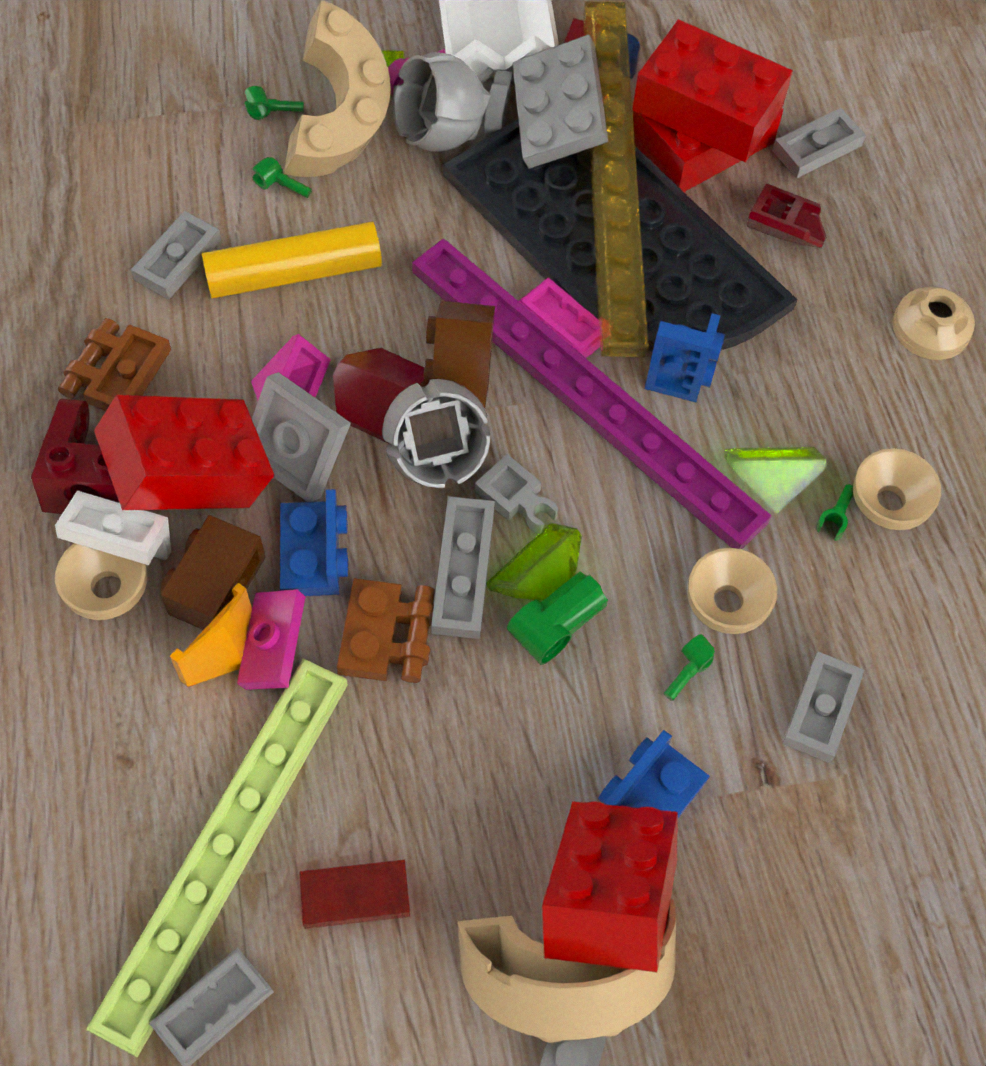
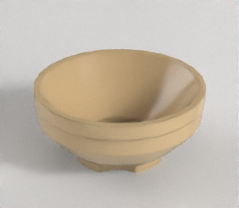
[892,287,975,360]
[853,448,941,530]
[55,543,147,620]
[687,548,777,634]

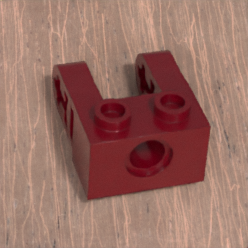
[31,398,119,514]

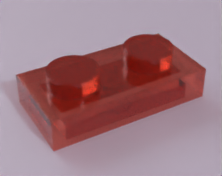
[299,859,410,929]

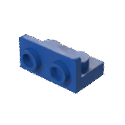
[644,313,725,402]
[280,489,348,596]
[598,730,710,818]

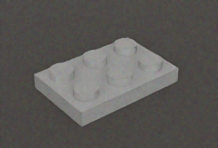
[512,35,608,168]

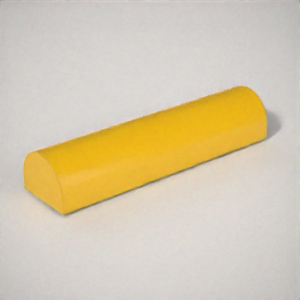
[201,221,382,299]

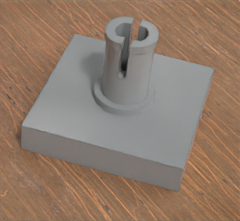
[252,372,351,502]

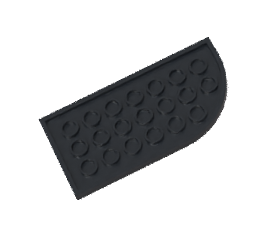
[443,118,798,352]

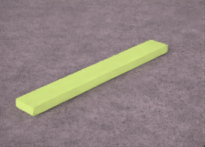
[86,658,348,1058]

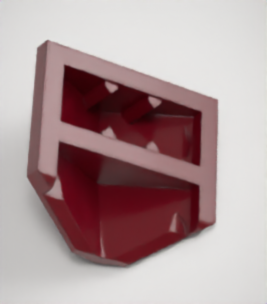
[747,183,826,248]
[333,348,426,444]

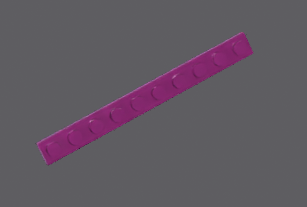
[412,238,772,549]

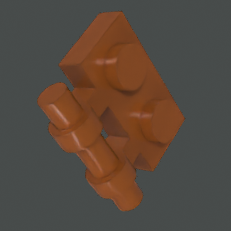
[58,318,172,411]
[337,578,435,683]

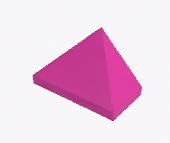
[251,334,331,400]

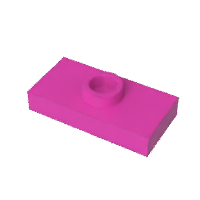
[519,278,612,358]
[237,589,306,690]

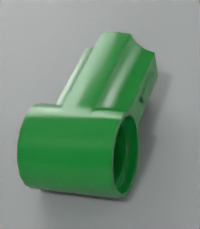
[507,571,608,665]

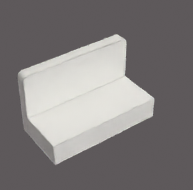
[55,491,171,565]

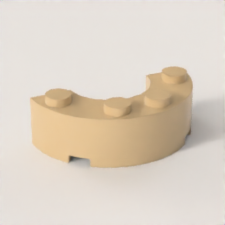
[283,0,391,177]
[458,899,676,1043]

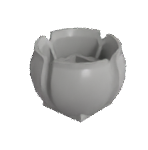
[393,52,491,152]
[382,379,490,488]

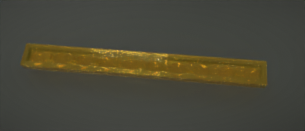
[583,1,648,357]

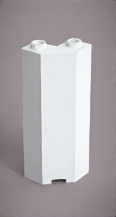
[439,0,559,91]

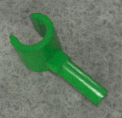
[244,86,304,120]
[252,157,312,198]
[816,484,854,541]
[664,634,714,701]

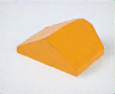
[170,583,252,687]

